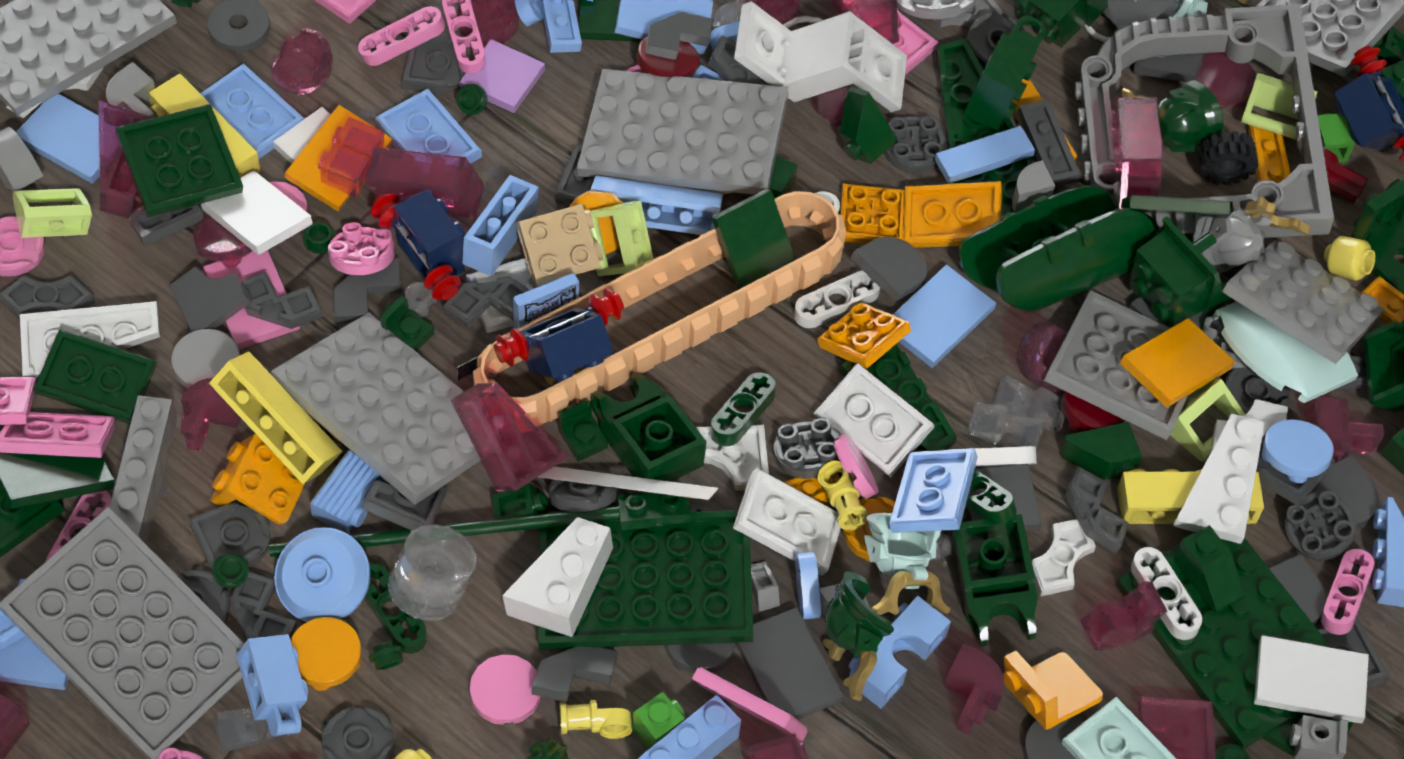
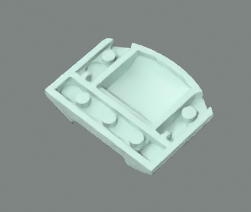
[1214,302,1358,403]

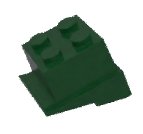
[1013,0,1108,48]
[1130,216,1230,328]
[1362,320,1404,412]

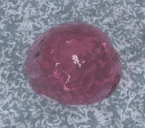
[271,28,333,94]
[1016,322,1067,392]

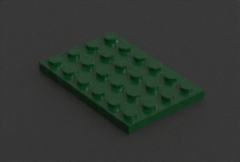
[538,510,754,649]
[1116,538,1332,749]

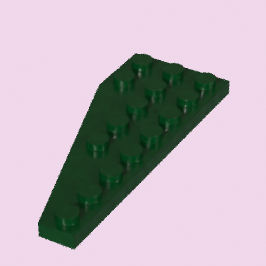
[936,38,1034,216]

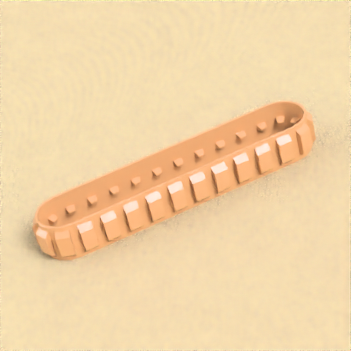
[473,191,846,430]

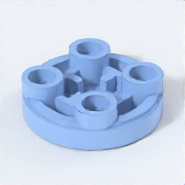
[1261,420,1334,483]

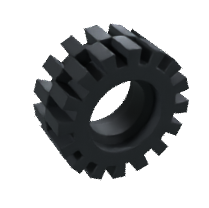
[1198,131,1259,185]

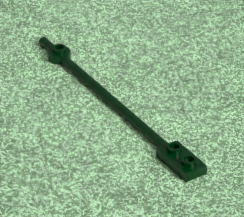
[269,492,691,557]

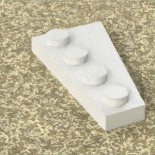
[20,301,160,378]
[1173,413,1265,544]

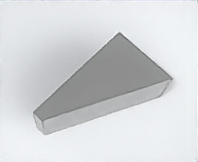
[751,561,780,612]

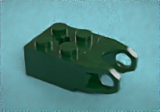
[964,15,1045,130]
[590,373,707,492]
[950,514,1038,647]

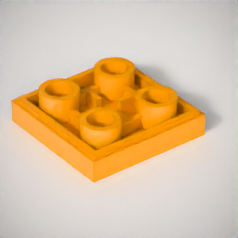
[840,183,905,245]
[817,302,911,369]

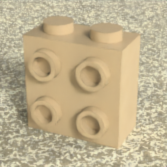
[515,204,603,287]

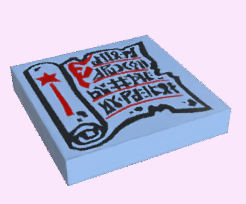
[513,273,579,329]

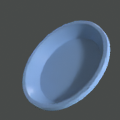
[274,527,370,622]

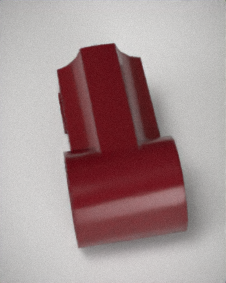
[1323,148,1368,203]

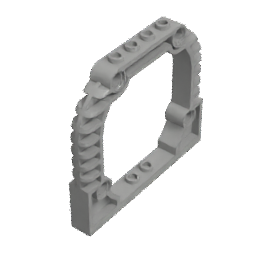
[1074,4,1334,238]

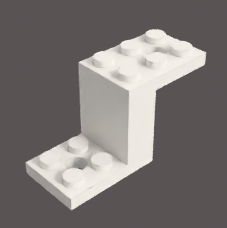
[734,1,907,112]

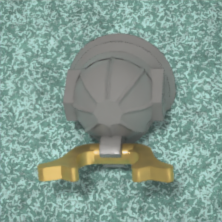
[1193,197,1311,274]

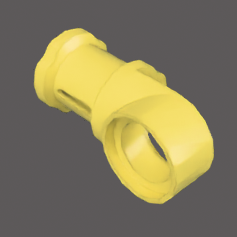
[818,461,868,530]
[559,700,632,739]

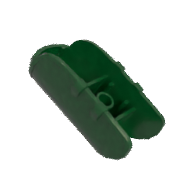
[958,186,1160,313]

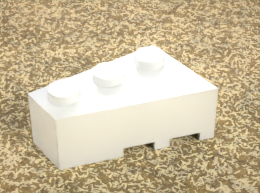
[502,517,613,637]

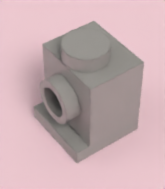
[1289,715,1348,759]

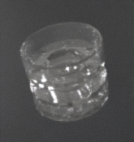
[388,525,477,621]

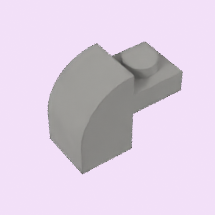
[106,62,155,127]
[0,127,43,191]

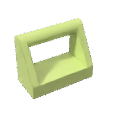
[1241,73,1318,140]
[13,188,92,238]
[589,201,654,276]
[1170,379,1245,461]

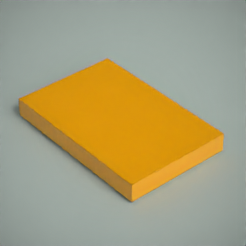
[284,105,392,212]
[903,181,1002,248]
[1120,318,1235,408]

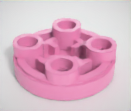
[328,222,395,275]

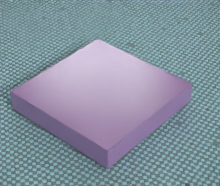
[460,39,545,113]

